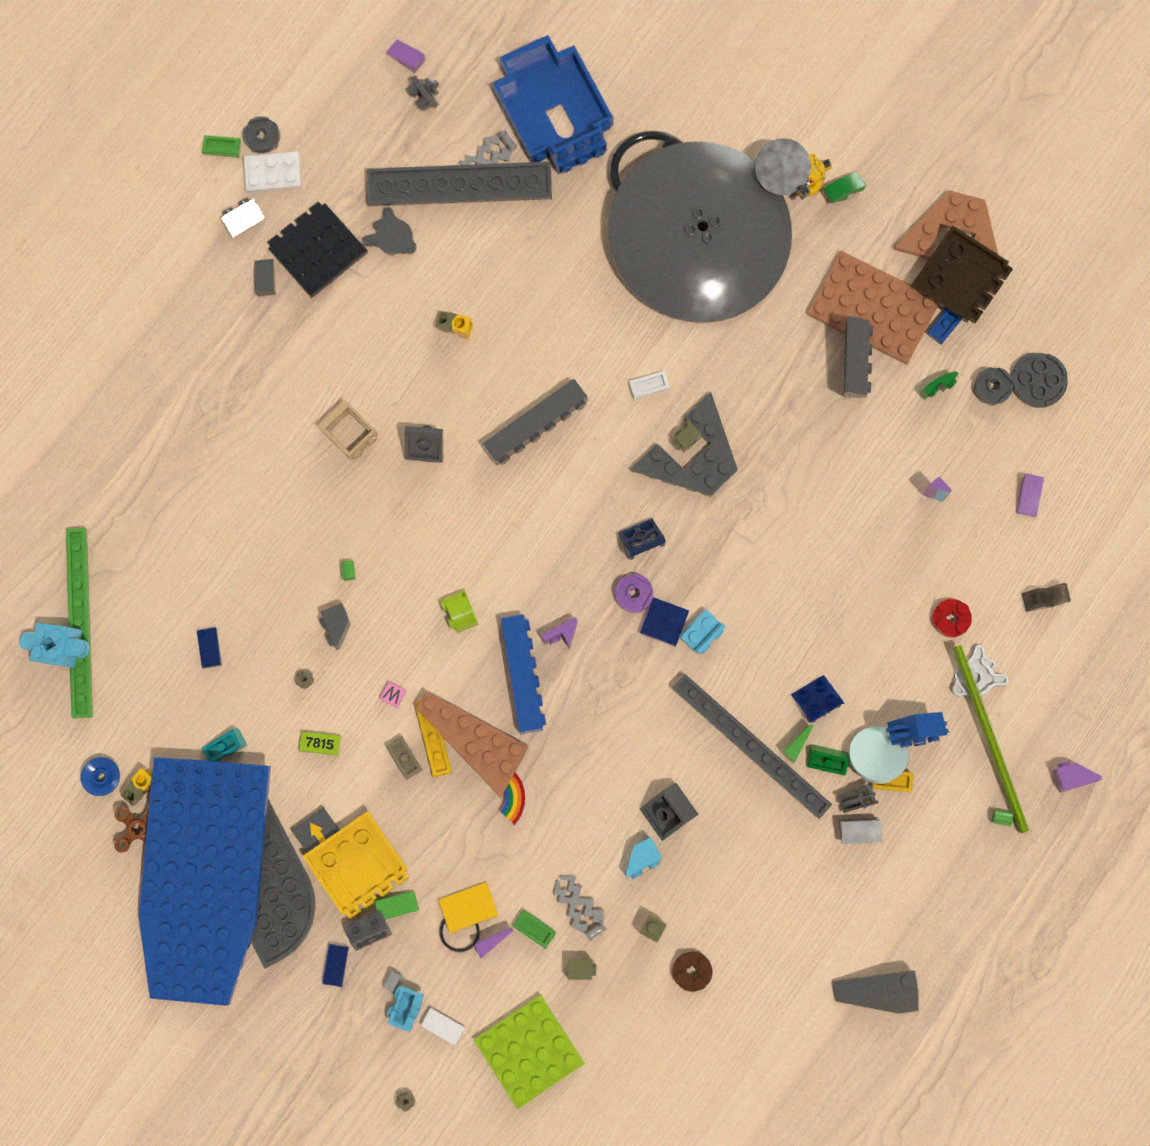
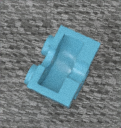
[387,986,424,1032]

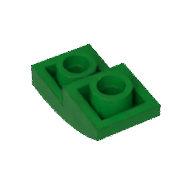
[823,172,866,204]
[919,371,959,400]

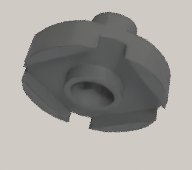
[243,116,280,153]
[974,367,1013,406]

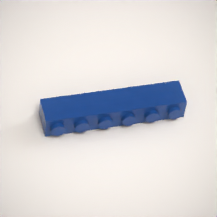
[501,614,546,735]

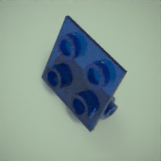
[791,675,845,723]

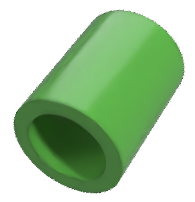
[341,561,356,581]
[992,810,1013,826]

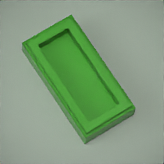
[202,135,241,158]
[513,910,557,949]

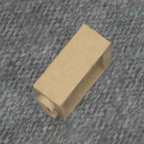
[318,400,378,461]

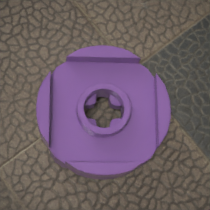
[615,574,653,613]

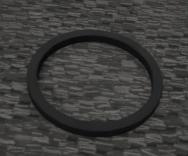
[440,919,480,952]

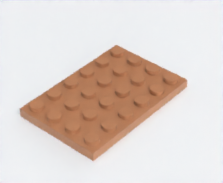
[807,251,938,365]

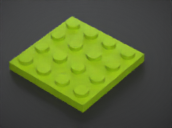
[474,995,585,1109]

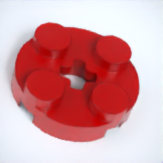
[932,599,972,638]

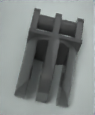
[838,784,879,813]

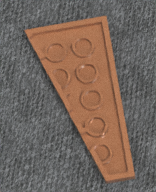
[416,692,529,799]

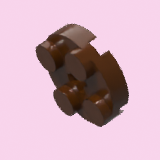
[672,951,713,992]

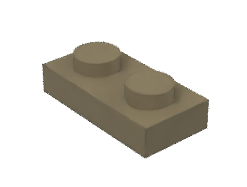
[386,736,423,781]

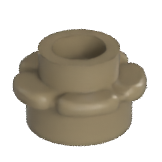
[295,670,314,689]
[395,1091,415,1111]

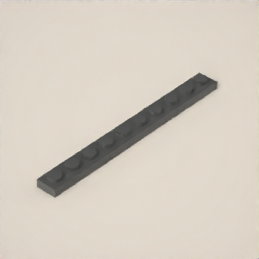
[672,674,832,819]

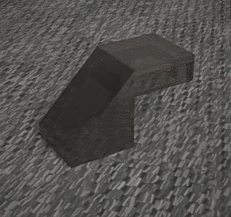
[1022,583,1071,612]

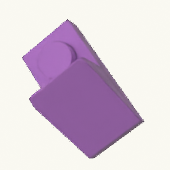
[542,617,578,649]

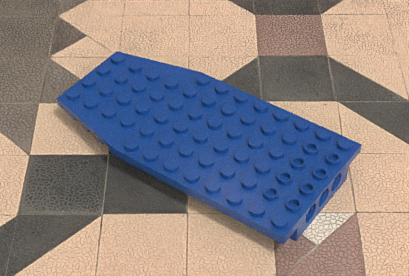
[139,757,271,1006]

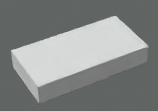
[629,370,670,400]
[421,1008,466,1046]

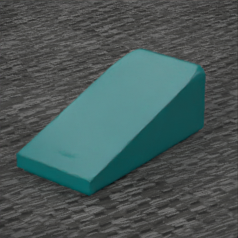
[202,729,247,762]

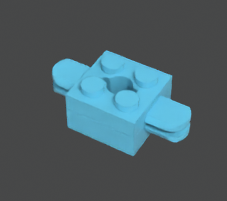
[19,623,89,668]

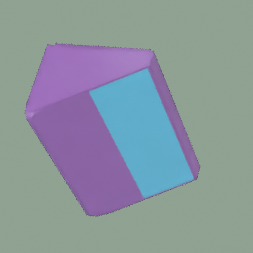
[922,477,952,502]

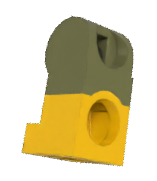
[435,311,474,340]
[121,768,152,806]

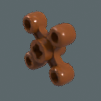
[114,806,149,853]

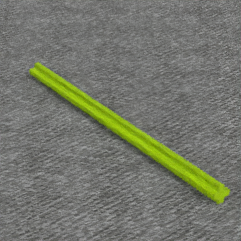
[952,645,1030,834]

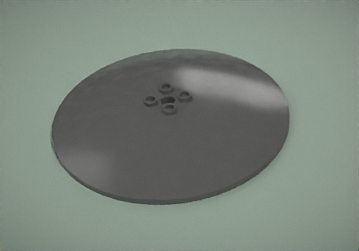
[608,141,792,323]

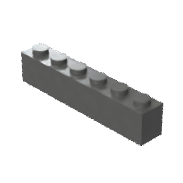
[482,379,587,466]

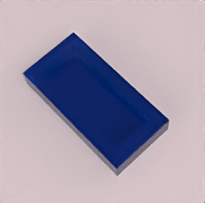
[197,627,222,669]
[322,944,350,987]

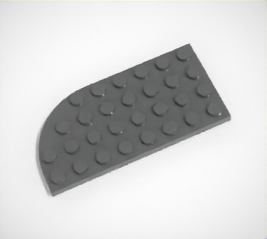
[251,798,316,969]

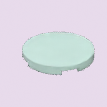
[849,727,908,784]

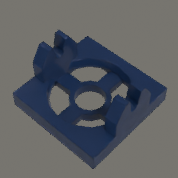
[618,518,666,560]

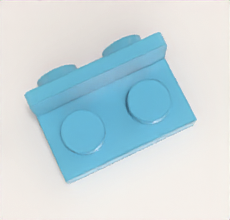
[679,609,726,654]

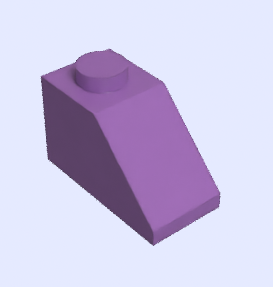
[1053,761,1102,793]

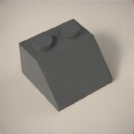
[640,783,699,841]

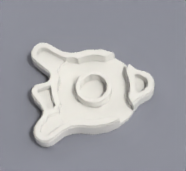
[952,645,1009,697]

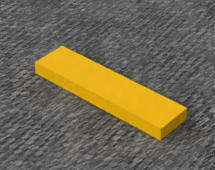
[414,701,452,778]

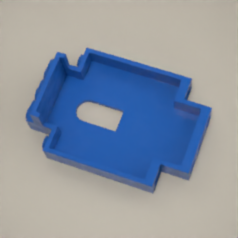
[493,35,614,174]

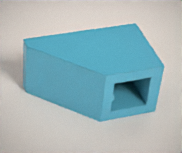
[626,837,662,879]

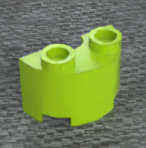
[440,590,479,633]

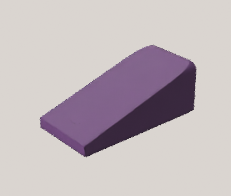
[386,39,426,73]
[1017,474,1044,517]
[475,928,513,958]

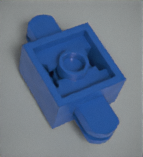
[885,712,949,748]

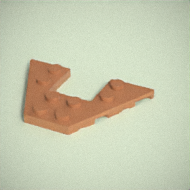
[894,190,1001,279]

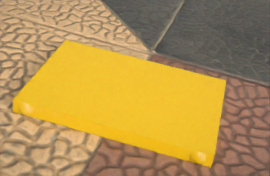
[439,882,499,934]

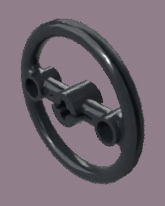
[610,131,684,192]

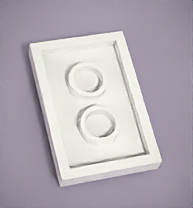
[244,151,302,194]

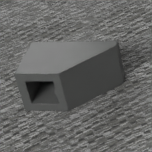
[319,603,351,650]

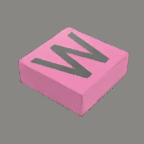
[380,682,407,708]

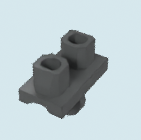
[407,75,439,111]

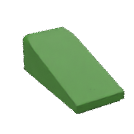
[782,724,813,763]
[375,891,419,920]

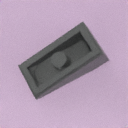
[255,259,276,296]

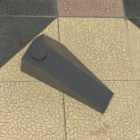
[832,970,919,1014]

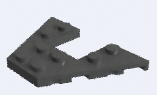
[630,392,738,497]

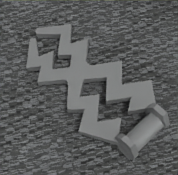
[460,131,517,165]
[554,876,607,941]

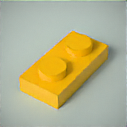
[872,772,914,793]

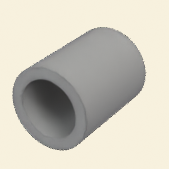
[383,970,403,992]

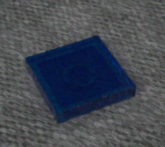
[640,597,689,647]

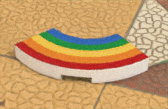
[501,772,526,826]

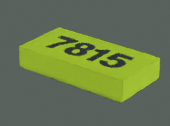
[299,731,341,756]

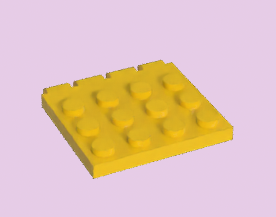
[302,811,409,919]

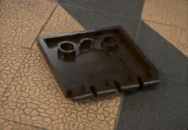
[910,226,1013,324]

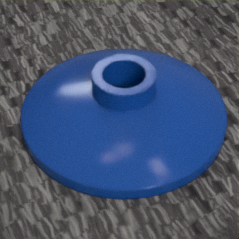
[81,757,120,796]

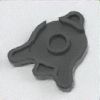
[362,207,417,256]

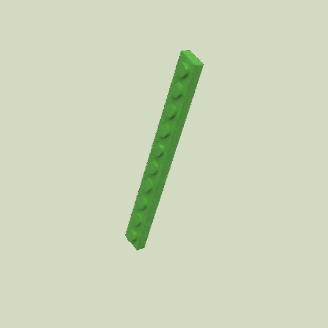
[66,528,93,719]

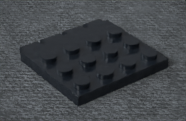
[267,201,368,299]

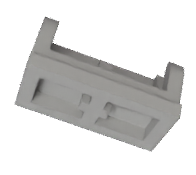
[839,818,882,844]

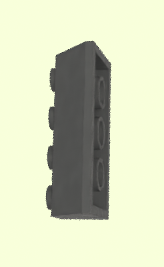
[844,316,873,398]

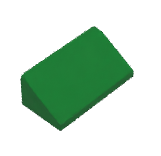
[807,744,849,776]

